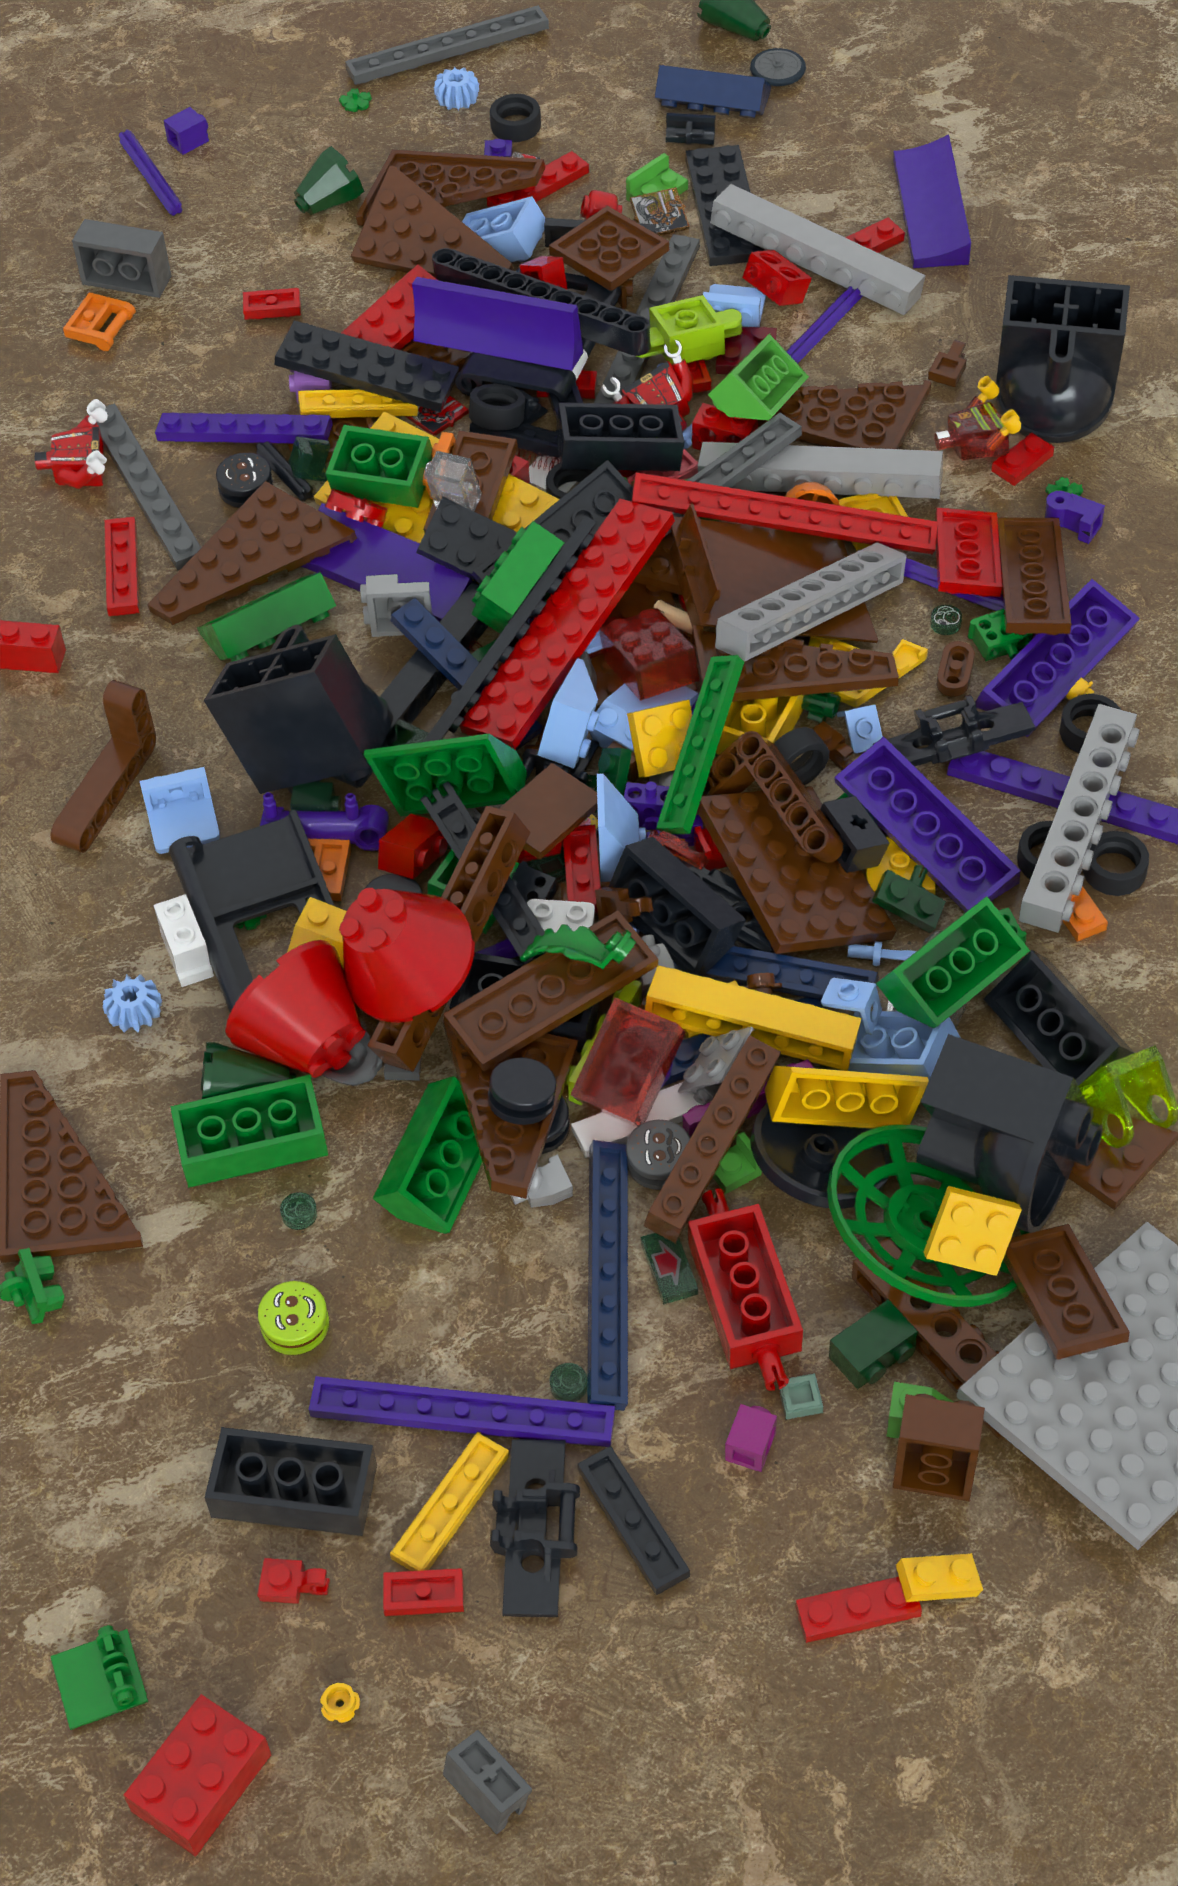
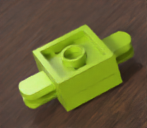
[636,295,742,365]

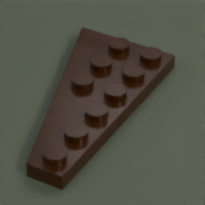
[692,625,899,702]
[1069,1102,1178,1210]

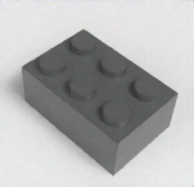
[72,219,172,298]

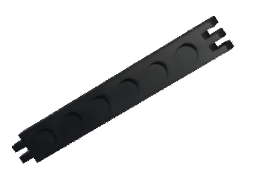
[420,781,546,965]

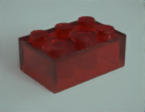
[599,608,699,701]
[570,997,686,1127]

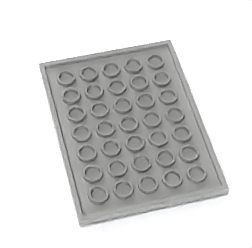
[956,1222,1178,1550]

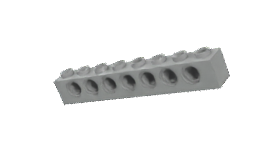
[715,542,907,661]
[1019,704,1140,933]

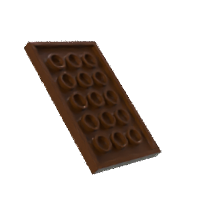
[697,786,897,954]

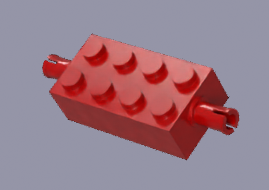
[688,1188,803,1391]

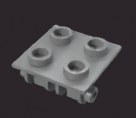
[678,1026,754,1105]

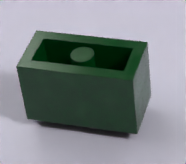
[829,1299,918,1390]

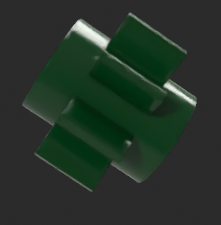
[802,692,841,723]

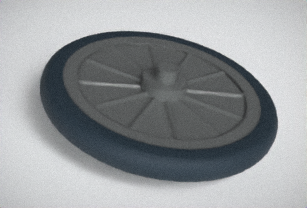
[750,48,806,86]

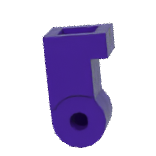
[1045,491,1105,544]

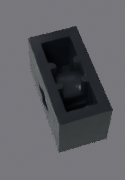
[820,796,890,873]

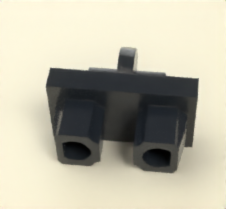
[666,113,716,145]

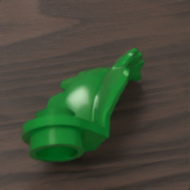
[520,924,636,969]

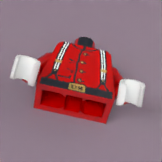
[601,340,693,431]
[34,399,108,489]

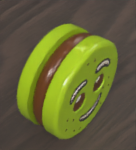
[258,1281,329,1355]

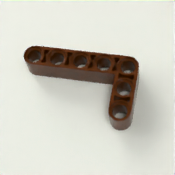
[50,680,156,853]
[702,731,843,863]

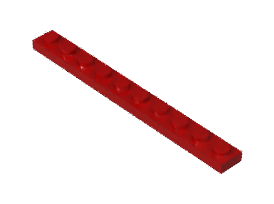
[631,472,938,555]

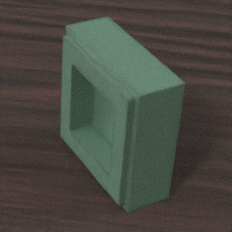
[778,1373,823,1419]

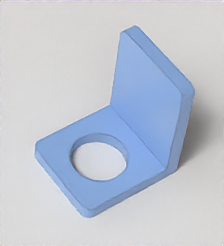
[837,704,883,753]
[821,978,882,1035]

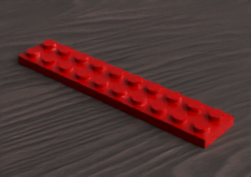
[459,499,675,750]

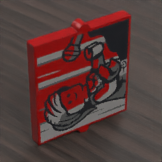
[405,395,469,436]

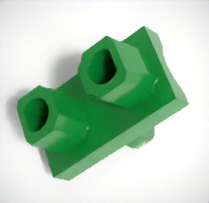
[0,1248,64,1324]

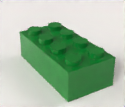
[170,1075,328,1188]

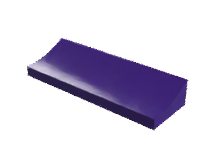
[893,134,971,268]
[412,277,583,371]
[301,503,476,622]
[975,579,1140,737]
[834,736,1021,912]

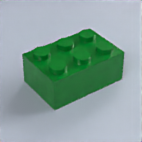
[325,425,433,508]
[471,521,564,634]

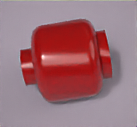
[580,190,622,220]

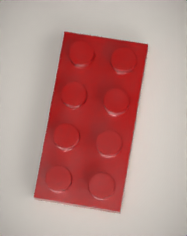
[341,264,439,350]
[935,507,1003,597]

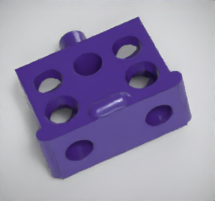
[624,781,669,830]

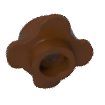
[743,973,782,995]

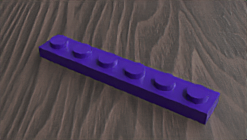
[155,412,333,444]

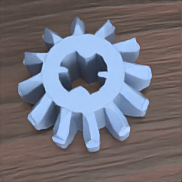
[434,67,479,111]
[102,974,162,1033]

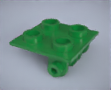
[50,1625,148,1730]

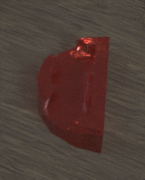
[648,830,709,870]

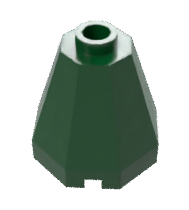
[294,146,365,215]

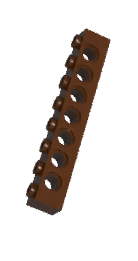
[367,806,530,1072]

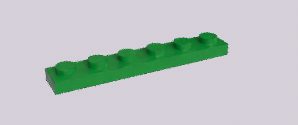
[656,655,744,835]

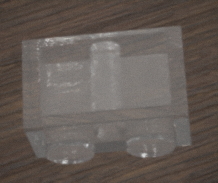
[424,451,482,511]

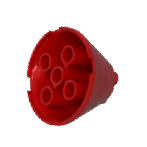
[339,887,475,1023]
[225,940,366,1078]

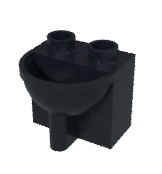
[996,275,1130,443]
[204,625,393,794]
[916,1034,1103,1233]

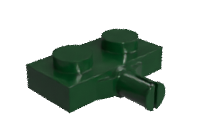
[587,748,632,814]
[872,865,946,933]

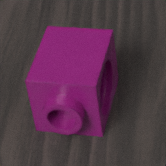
[725,1404,777,1472]

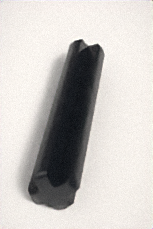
[256,441,314,501]

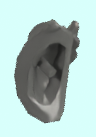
[322,1030,383,1086]

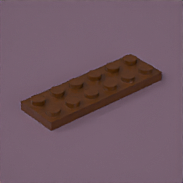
[998,517,1071,635]
[443,910,658,1071]

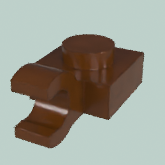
[928,340,967,387]
[812,721,854,770]
[595,887,653,923]

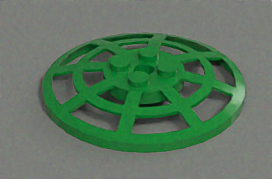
[827,1124,1028,1307]

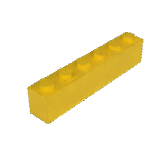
[644,965,861,1071]

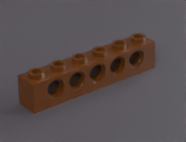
[644,1035,781,1244]
[852,1237,1002,1439]

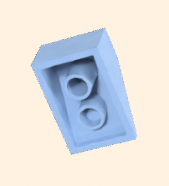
[462,196,545,262]
[537,658,600,768]
[589,666,699,752]
[597,774,646,882]
[848,1011,960,1080]

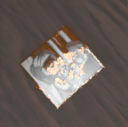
[630,187,690,236]

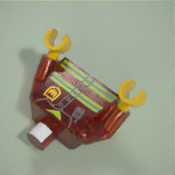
[934,376,1021,460]

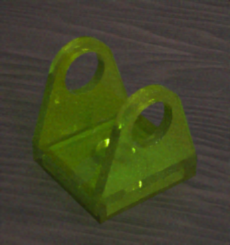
[1078,1045,1178,1148]

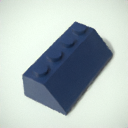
[655,65,771,118]

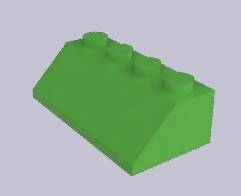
[708,334,809,421]

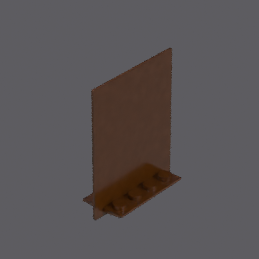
[670,504,878,643]

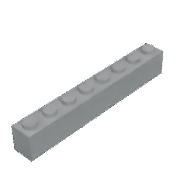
[710,184,925,315]
[698,442,943,499]

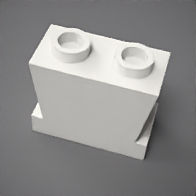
[154,894,214,987]

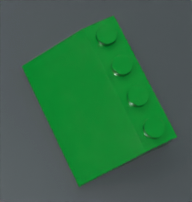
[364,734,527,817]

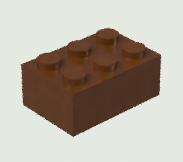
[893,1394,985,1502]

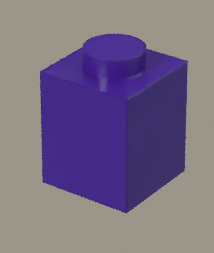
[163,107,209,155]

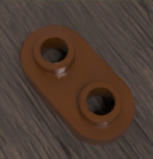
[936,641,975,697]

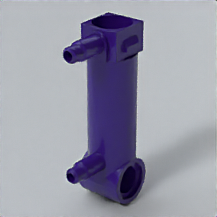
[260,792,389,851]

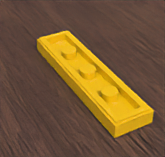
[298,389,418,418]
[390,1432,510,1571]

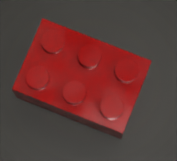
[123,1694,271,1857]

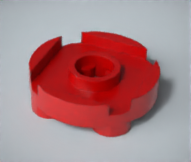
[325,489,388,527]

